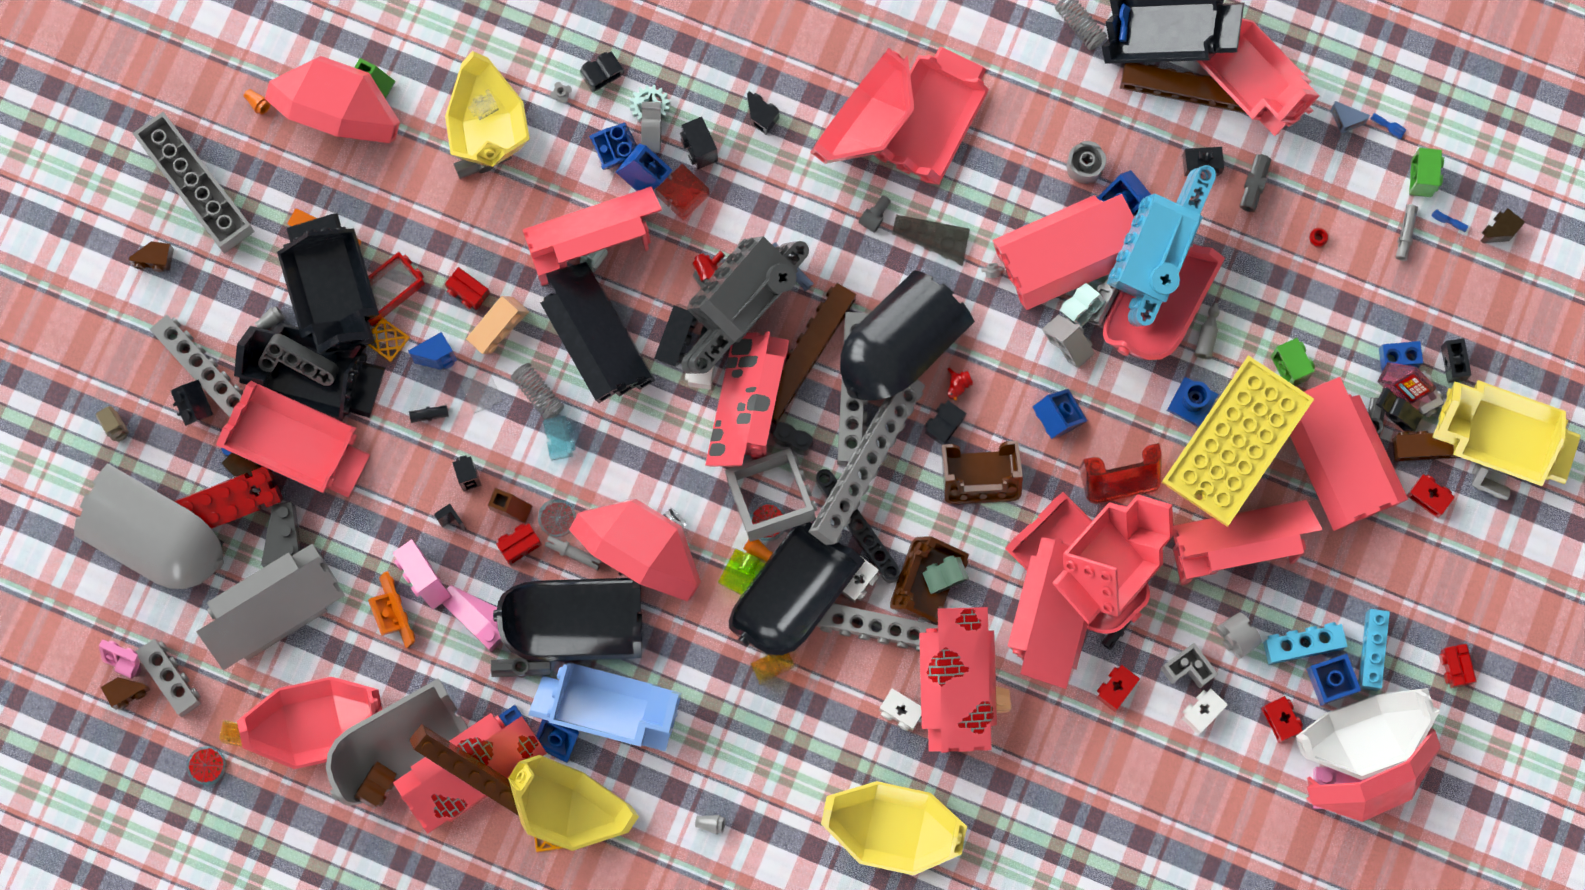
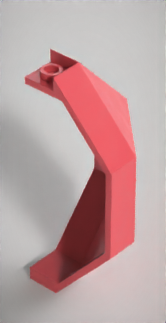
[810,48,915,164]
[265,56,400,143]
[569,499,701,601]
[237,677,383,769]
[1306,727,1441,822]

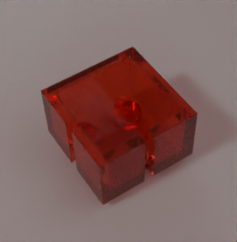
[656,163,710,221]

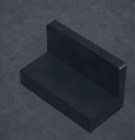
[434,504,467,532]

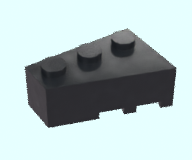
[654,304,698,367]

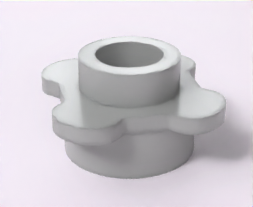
[550,82,572,103]
[981,263,1004,278]

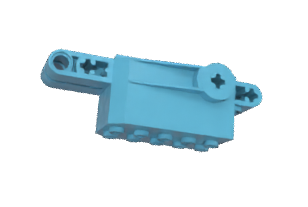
[1107,165,1216,327]

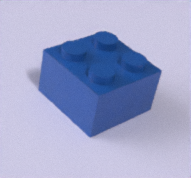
[1306,654,1361,706]

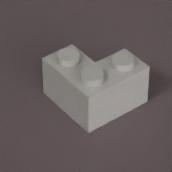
[1042,315,1095,368]
[1160,643,1218,689]

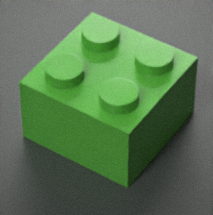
[1409,147,1444,197]
[1270,338,1315,386]

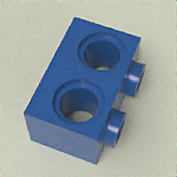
[1379,341,1423,373]

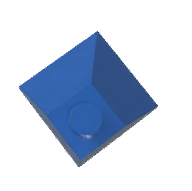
[536,719,579,763]

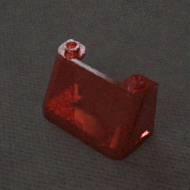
[1079,443,1162,504]

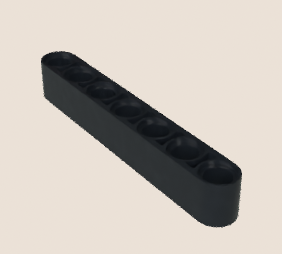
[816,469,900,583]

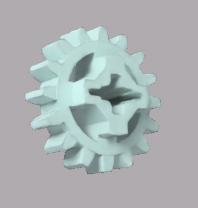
[630,85,670,122]

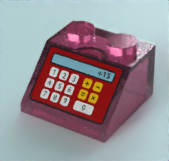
[1377,362,1436,404]

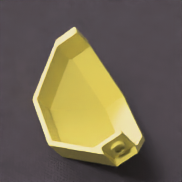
[445,51,530,167]
[508,755,639,851]
[821,781,967,875]

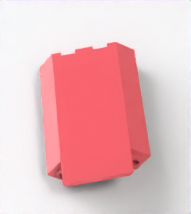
[874,47,989,185]
[992,194,1134,310]
[1290,377,1408,531]
[216,381,370,498]

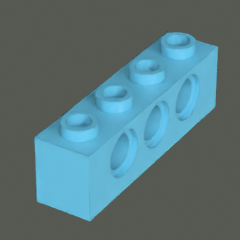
[1358,609,1390,691]
[1263,622,1348,665]

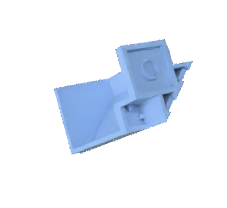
[528,663,682,751]

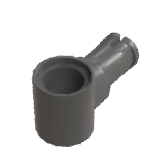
[858,195,891,233]

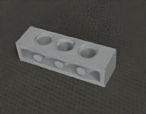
[135,639,201,717]

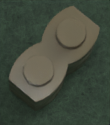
[95,406,129,442]

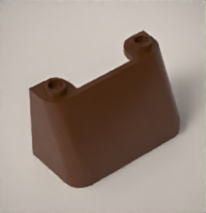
[941,441,1023,504]
[890,536,969,625]

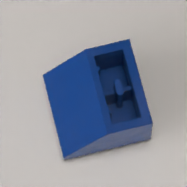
[615,144,672,191]

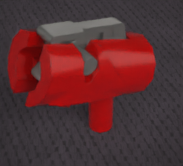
[692,251,725,288]

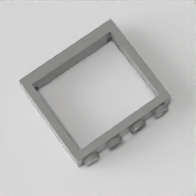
[725,448,817,542]

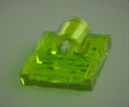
[718,549,765,595]

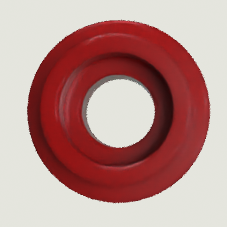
[1309,228,1328,247]

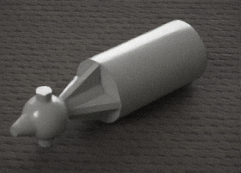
[1194,303,1220,359]

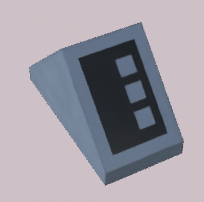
[1330,101,1370,133]

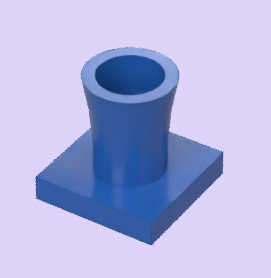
[1166,377,1219,428]

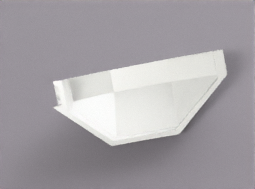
[1296,688,1440,780]

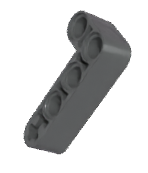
[258,334,339,386]

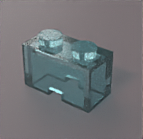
[543,416,576,461]

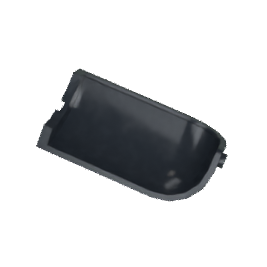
[840,270,975,400]
[729,522,865,656]
[493,578,642,661]

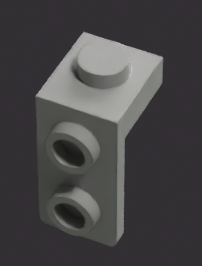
[1417,371,1444,418]
[1472,463,1510,500]

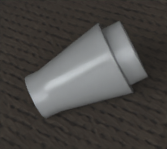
[255,306,285,330]
[695,815,725,834]

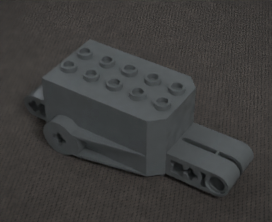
[681,236,809,374]

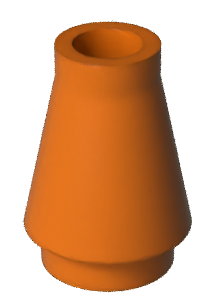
[243,89,271,115]
[743,539,773,562]

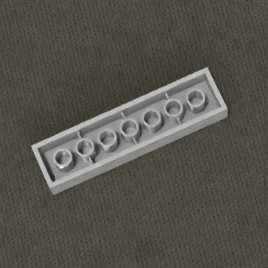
[132,112,255,254]

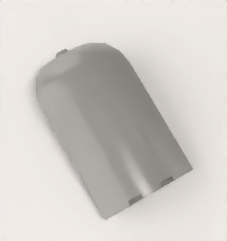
[74,463,224,589]
[326,678,468,806]

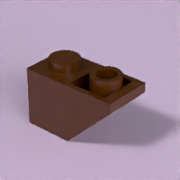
[129,241,174,272]
[488,488,533,524]
[101,677,150,710]

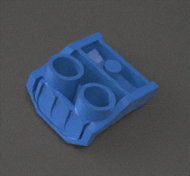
[589,122,637,170]

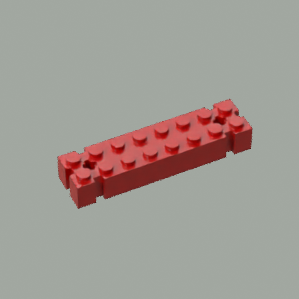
[174,466,284,529]

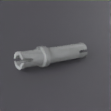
[1395,204,1418,261]
[545,535,602,570]

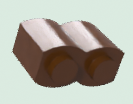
[354,761,397,809]

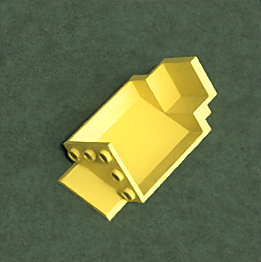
[1432,380,1581,486]

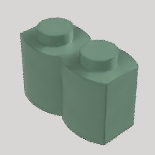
[923,555,969,594]

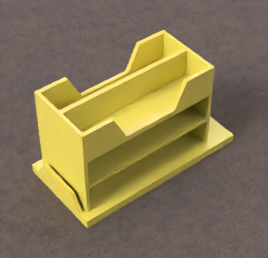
[1161,355,1314,527]

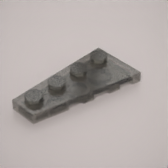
[892,214,970,266]

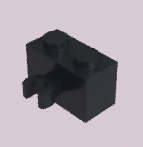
[1182,146,1224,176]
[171,379,214,426]

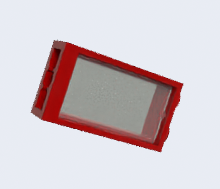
[368,252,425,327]

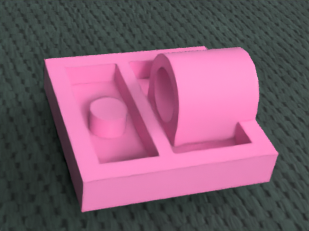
[99,639,141,679]

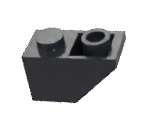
[747,91,780,135]

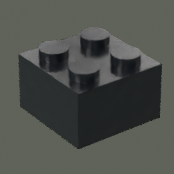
[680,116,718,170]

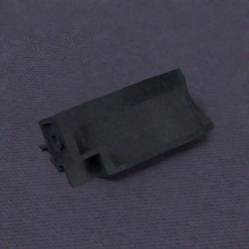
[277,213,379,357]
[234,323,386,421]

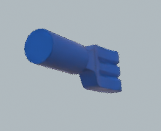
[1119,4,1130,42]
[1370,113,1406,139]
[1431,209,1468,232]

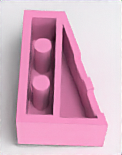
[393,539,452,610]

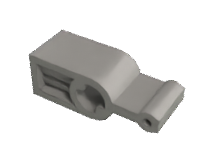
[641,102,661,152]

